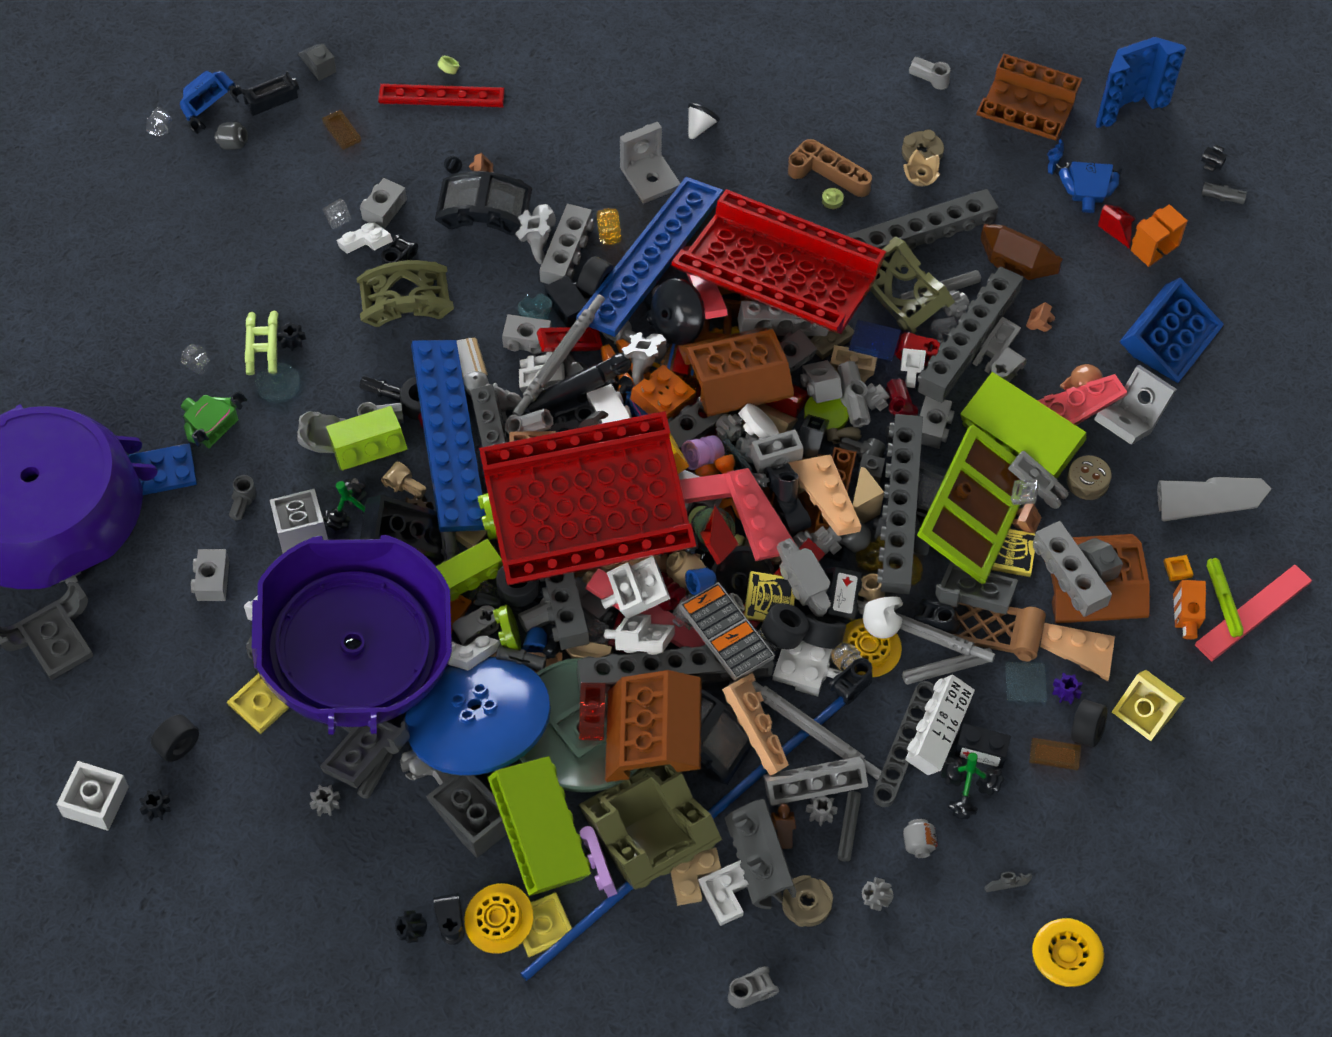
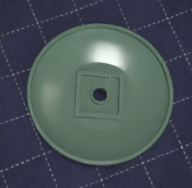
[520,658,639,792]

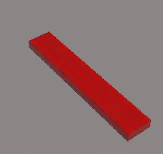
[378,84,505,107]

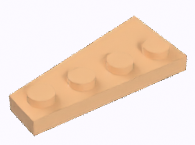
[788,454,861,536]
[722,673,789,776]

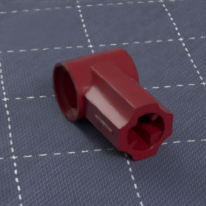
[886,378,918,416]

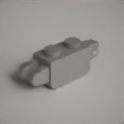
[777,538,831,617]

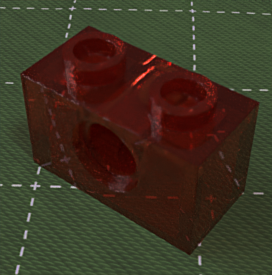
[579,683,605,741]

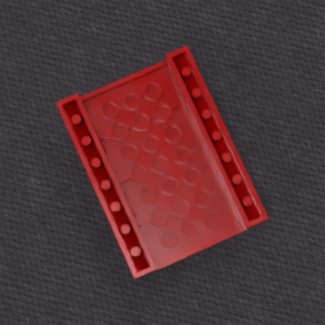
[671,189,886,334]
[479,411,696,586]

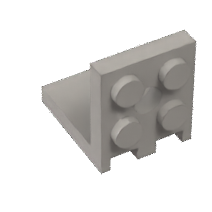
[620,122,681,204]
[1094,365,1177,445]

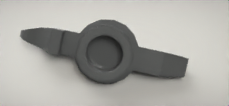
[985,872,1032,892]

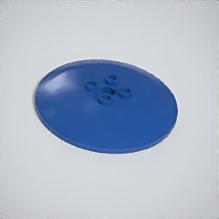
[405,657,551,775]

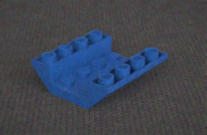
[1096,37,1186,128]

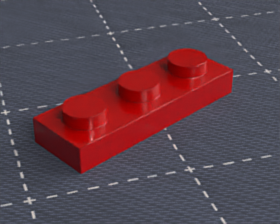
[536,327,603,352]

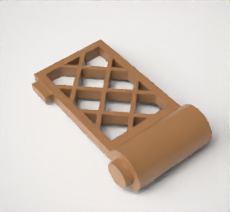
[951,603,1046,661]

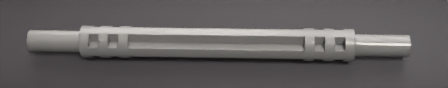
[512,294,605,416]
[857,600,996,663]
[739,675,882,780]

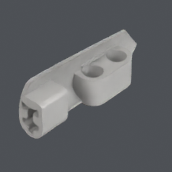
[1157,477,1272,521]

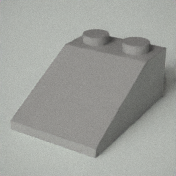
[270,489,328,553]

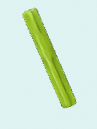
[1206,558,1244,638]

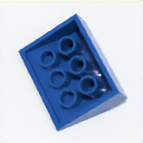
[1119,277,1224,383]

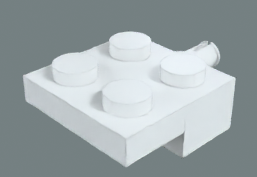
[601,556,670,619]
[604,614,675,655]
[772,640,842,697]

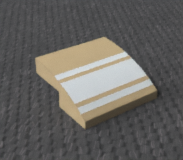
[457,337,488,378]

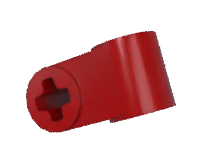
[896,333,940,366]

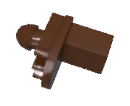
[771,804,796,849]

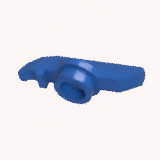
[1047,139,1064,174]

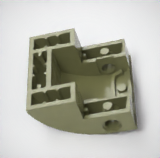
[579,764,722,890]

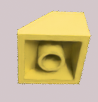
[1112,670,1185,741]

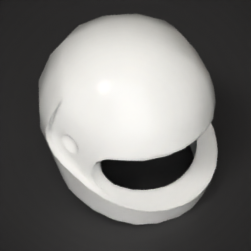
[863,597,903,639]

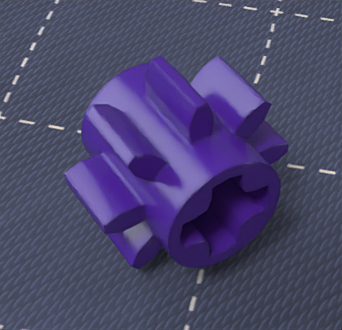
[1052,673,1083,704]

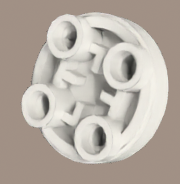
[738,403,779,439]

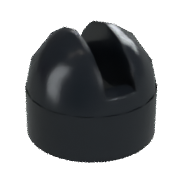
[444,156,462,174]

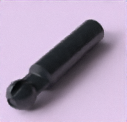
[528,353,631,413]

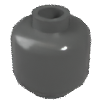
[215,122,248,150]
[839,520,871,552]

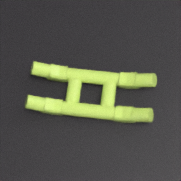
[245,311,278,375]

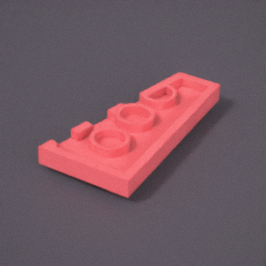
[1037,374,1127,425]
[725,468,797,561]

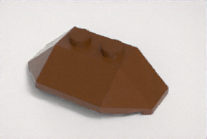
[980,224,1063,280]

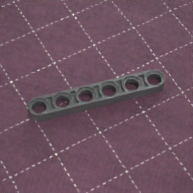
[873,681,934,807]

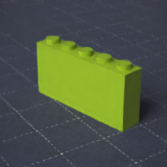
[961,372,1086,479]
[488,756,591,896]

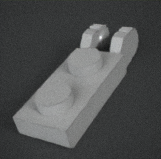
[972,316,1021,373]
[1008,451,1069,509]

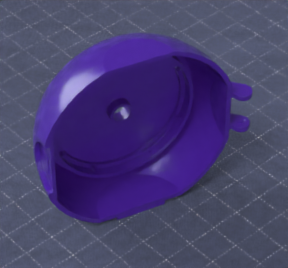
[0,404,158,589]
[252,535,452,735]

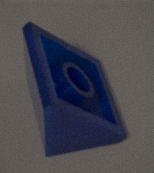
[849,320,901,361]

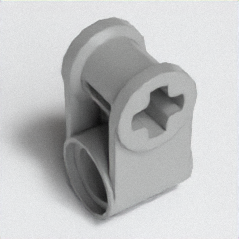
[991,347,1027,382]
[452,606,499,646]
[728,966,779,1008]

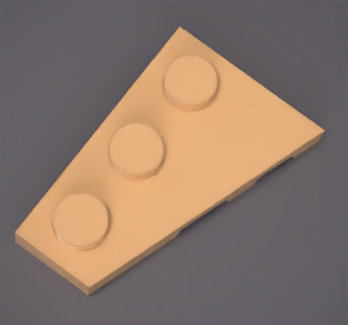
[1040,623,1115,681]

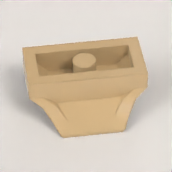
[830,345,878,382]
[565,642,614,659]

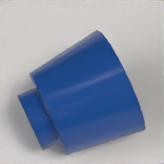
[685,568,716,596]
[522,627,548,652]

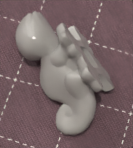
[515,204,556,264]
[622,332,667,386]
[463,371,522,421]

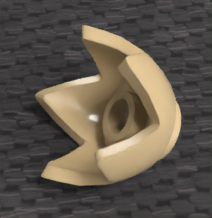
[903,149,940,187]
[666,551,706,590]

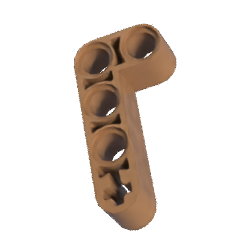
[788,139,872,197]

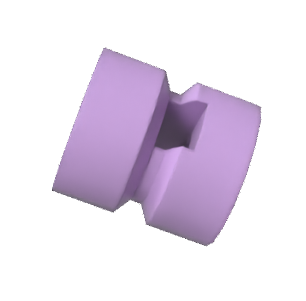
[681,435,725,470]

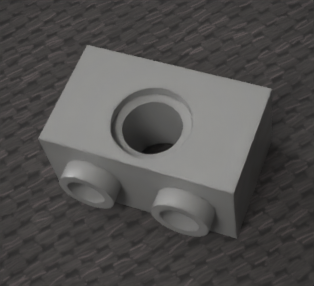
[360,178,407,229]
[502,314,552,355]
[800,360,843,403]
[920,396,955,449]
[750,429,804,474]
[191,549,229,601]

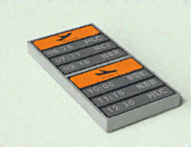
[679,582,775,682]

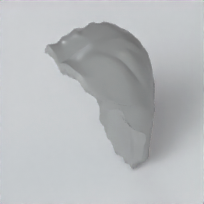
[297,411,347,453]

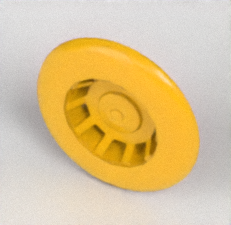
[835,618,902,677]
[464,883,533,953]
[1032,918,1104,987]

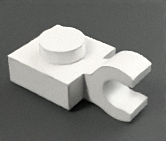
[900,348,926,388]

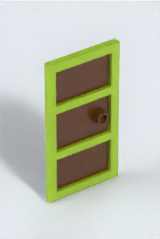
[917,424,1028,584]

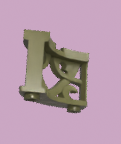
[870,236,955,334]
[357,260,454,327]

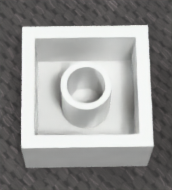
[56,761,129,830]

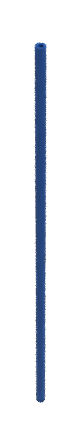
[520,696,845,981]

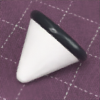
[688,103,720,139]

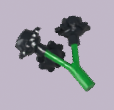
[323,478,367,530]
[940,752,1004,819]

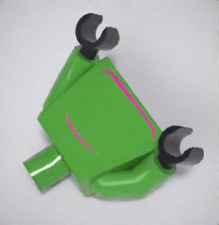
[181,391,248,448]

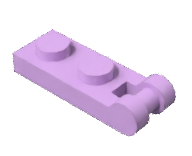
[580,826,617,897]

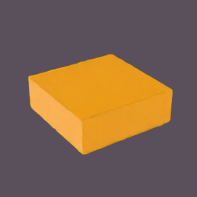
[1163,555,1194,582]

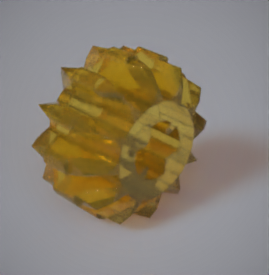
[597,208,621,245]

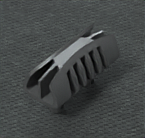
[725,799,796,909]

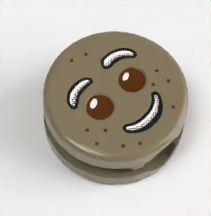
[1067,455,1112,500]

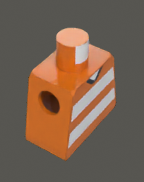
[1173,580,1206,639]

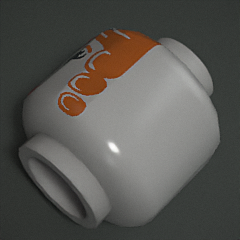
[903,819,937,858]

